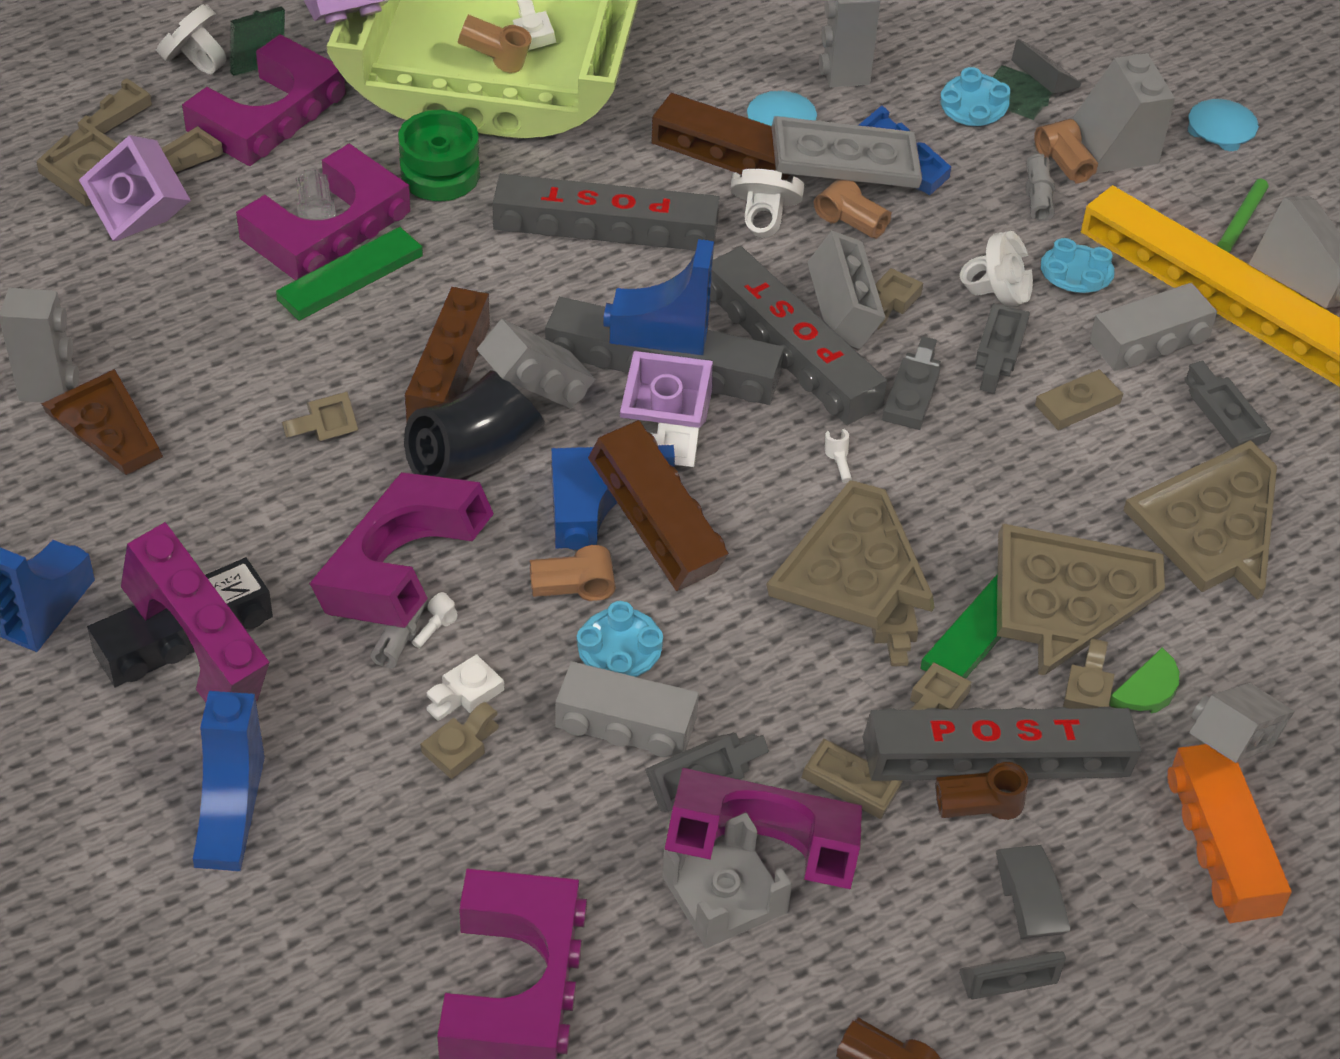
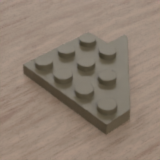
[1123,440,1277,600]
[766,480,935,630]
[997,524,1165,675]

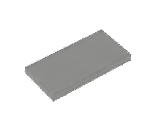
[771,116,922,188]

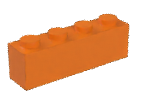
[1167,744,1292,924]

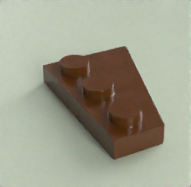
[42,369,163,475]

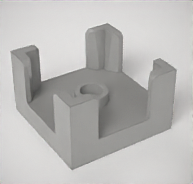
[662,813,792,949]

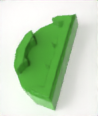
[1109,647,1180,713]

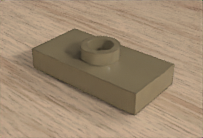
[1035,369,1123,430]
[801,738,903,819]

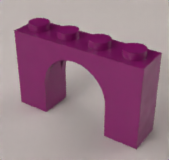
[182,34,346,167]
[236,143,411,280]
[309,472,494,628]
[121,522,270,703]
[664,768,862,890]
[437,868,587,1059]

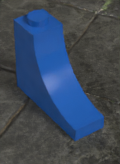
[603,239,714,355]
[551,445,675,550]
[0,540,95,652]
[193,691,265,871]

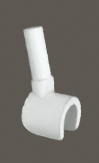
[825,429,852,483]
[412,592,458,649]

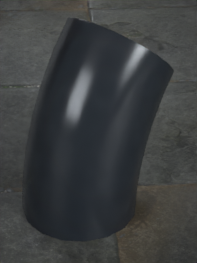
[404,370,545,479]

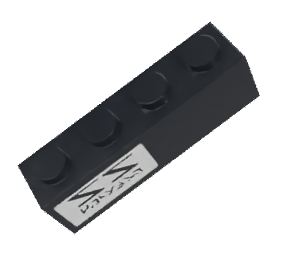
[87,557,273,688]

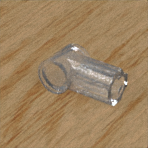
[296,169,336,220]

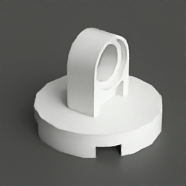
[156,4,226,75]
[730,169,804,238]
[960,231,1033,307]

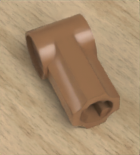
[458,14,532,73]
[1034,119,1098,184]
[814,179,892,239]
[530,545,616,601]

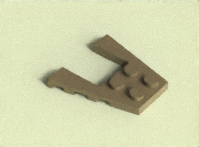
[36,78,223,207]

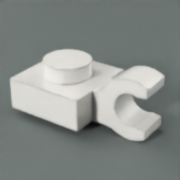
[513,0,556,51]
[649,422,699,467]
[426,654,504,721]

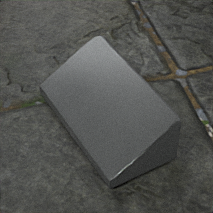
[1012,39,1081,94]
[959,951,1066,1000]

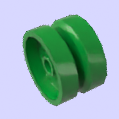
[398,109,480,201]

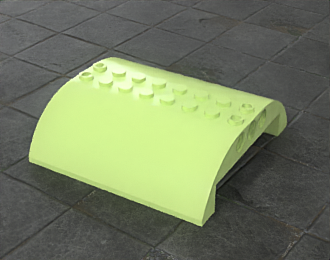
[327,0,639,138]

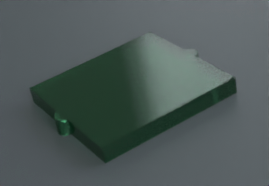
[230,6,285,76]
[993,65,1053,120]

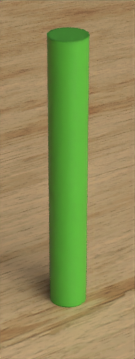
[1217,179,1269,253]

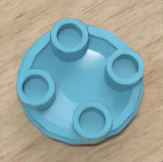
[940,67,1010,126]
[747,91,817,126]
[1188,99,1259,151]
[1041,238,1114,293]
[577,601,663,677]

